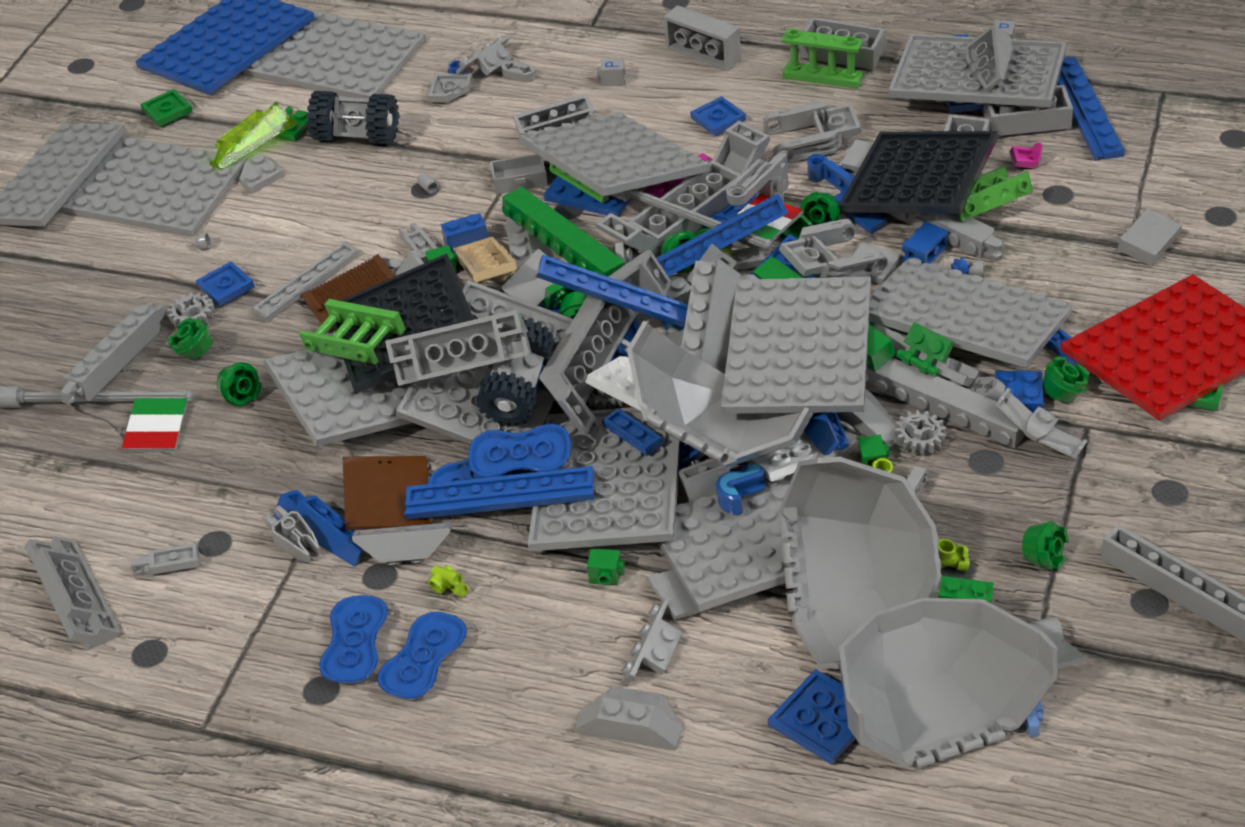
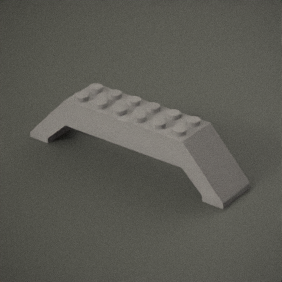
[596,121,770,257]
[539,250,672,435]

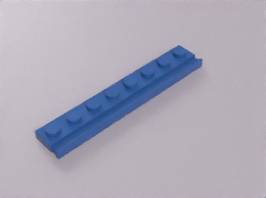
[1057,57,1124,161]
[405,466,595,520]

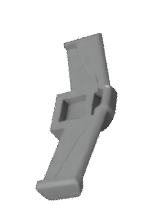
[995,388,1088,459]

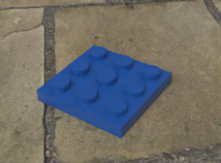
[768,669,856,765]

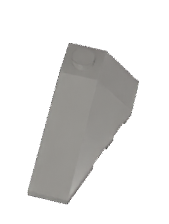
[965,24,1012,91]
[836,388,897,450]

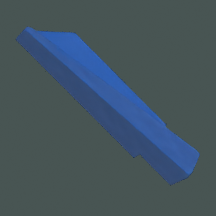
[804,412,850,455]
[274,490,363,566]

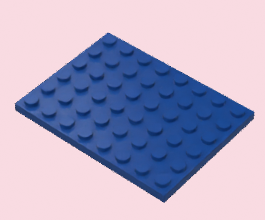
[135,0,315,95]

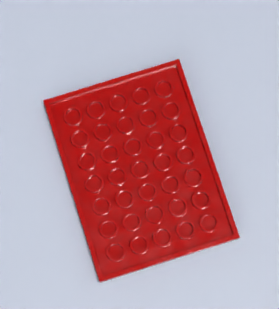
[1060,274,1245,421]

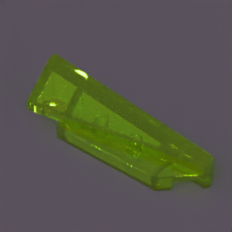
[209,102,295,170]

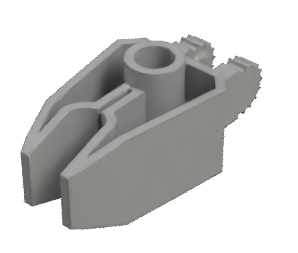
[262,505,320,562]

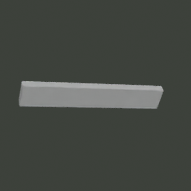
[251,242,360,322]

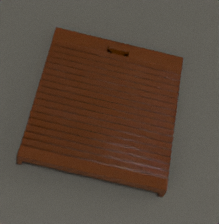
[301,254,395,333]
[342,456,432,530]

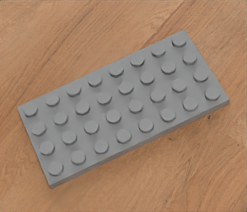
[0,123,127,226]

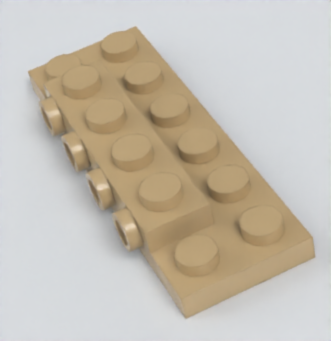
[453,236,518,284]

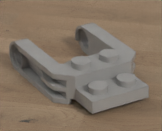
[762,101,861,163]
[726,152,789,247]
[779,219,888,278]

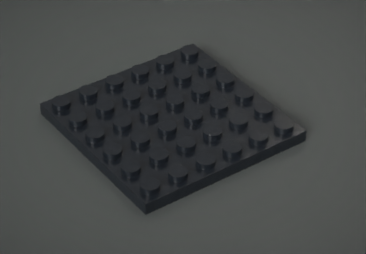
[839,131,998,214]
[333,253,474,394]

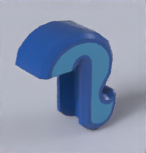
[716,463,766,515]

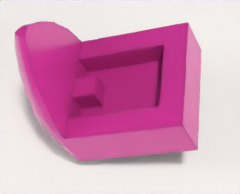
[1009,143,1043,169]

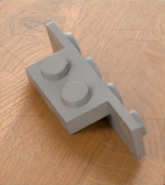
[456,34,513,76]
[620,599,682,686]

